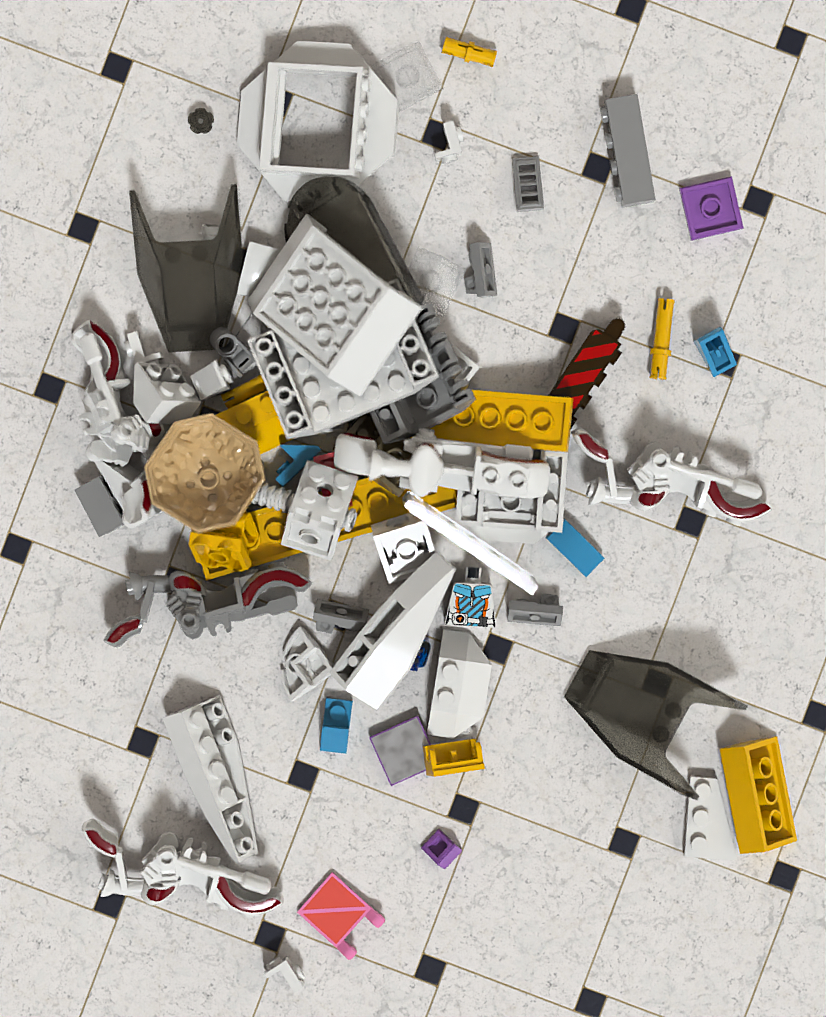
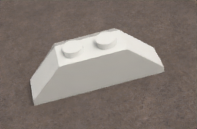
[427,629,492,739]

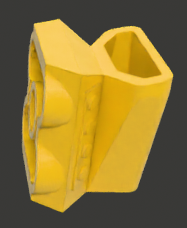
[189,512,259,572]

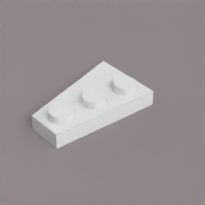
[684,776,738,861]

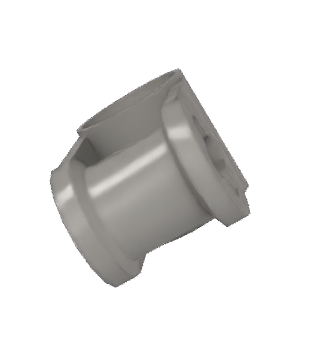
[210,327,256,378]

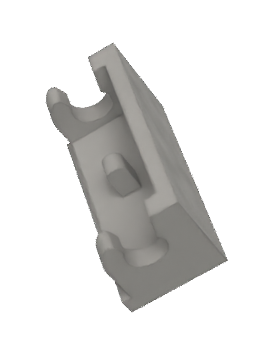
[75,476,124,537]

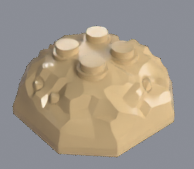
[144,413,265,533]

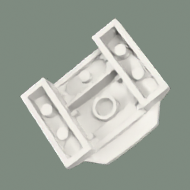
[455,450,568,544]

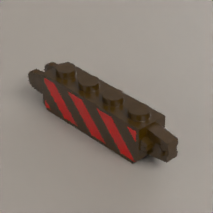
[548,318,626,430]

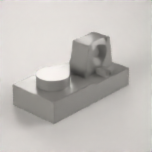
[464,242,497,297]
[507,594,563,626]
[312,599,369,634]

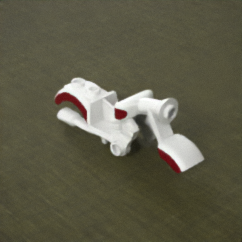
[71,320,164,528]
[334,428,550,498]
[571,428,772,526]
[82,819,284,919]

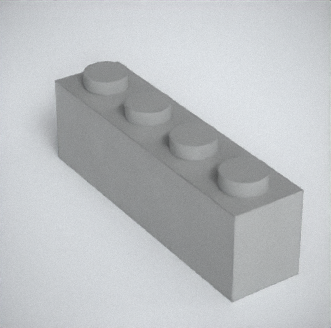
[600,94,656,208]

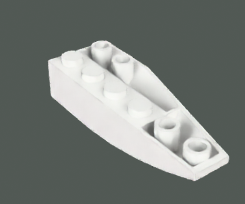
[330,551,456,710]
[163,695,258,863]

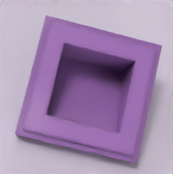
[421,829,462,869]

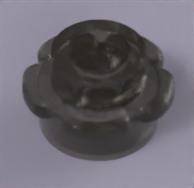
[188,108,214,134]

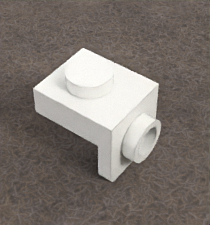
[434,120,464,164]
[124,331,164,364]
[264,956,305,993]

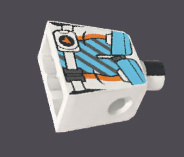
[445,567,496,628]

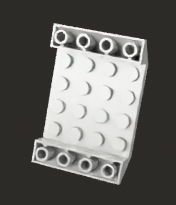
[247,214,423,396]
[247,278,439,439]

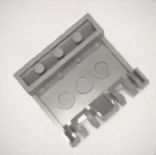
[370,303,476,445]

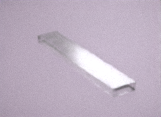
[402,491,538,595]

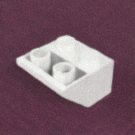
[133,362,201,424]

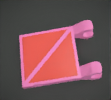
[297,872,385,960]

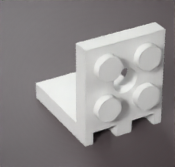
[281,460,358,561]

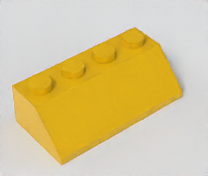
[215,391,295,455]
[720,736,797,854]

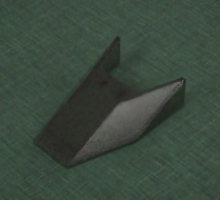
[129,184,244,353]
[564,650,748,800]

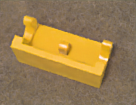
[423,739,485,777]

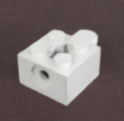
[371,509,435,584]

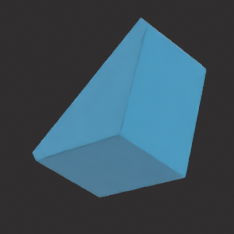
[693,326,737,377]

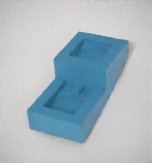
[545,518,605,577]

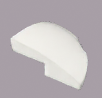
[237,241,281,296]
[281,627,335,702]

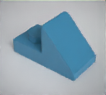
[275,445,321,487]
[320,697,353,754]

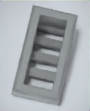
[512,156,544,212]

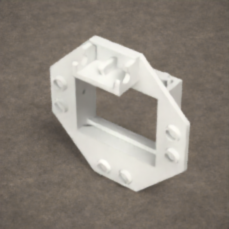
[237,41,400,205]

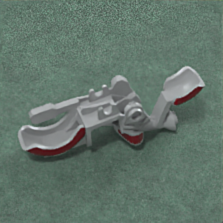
[103,562,312,648]

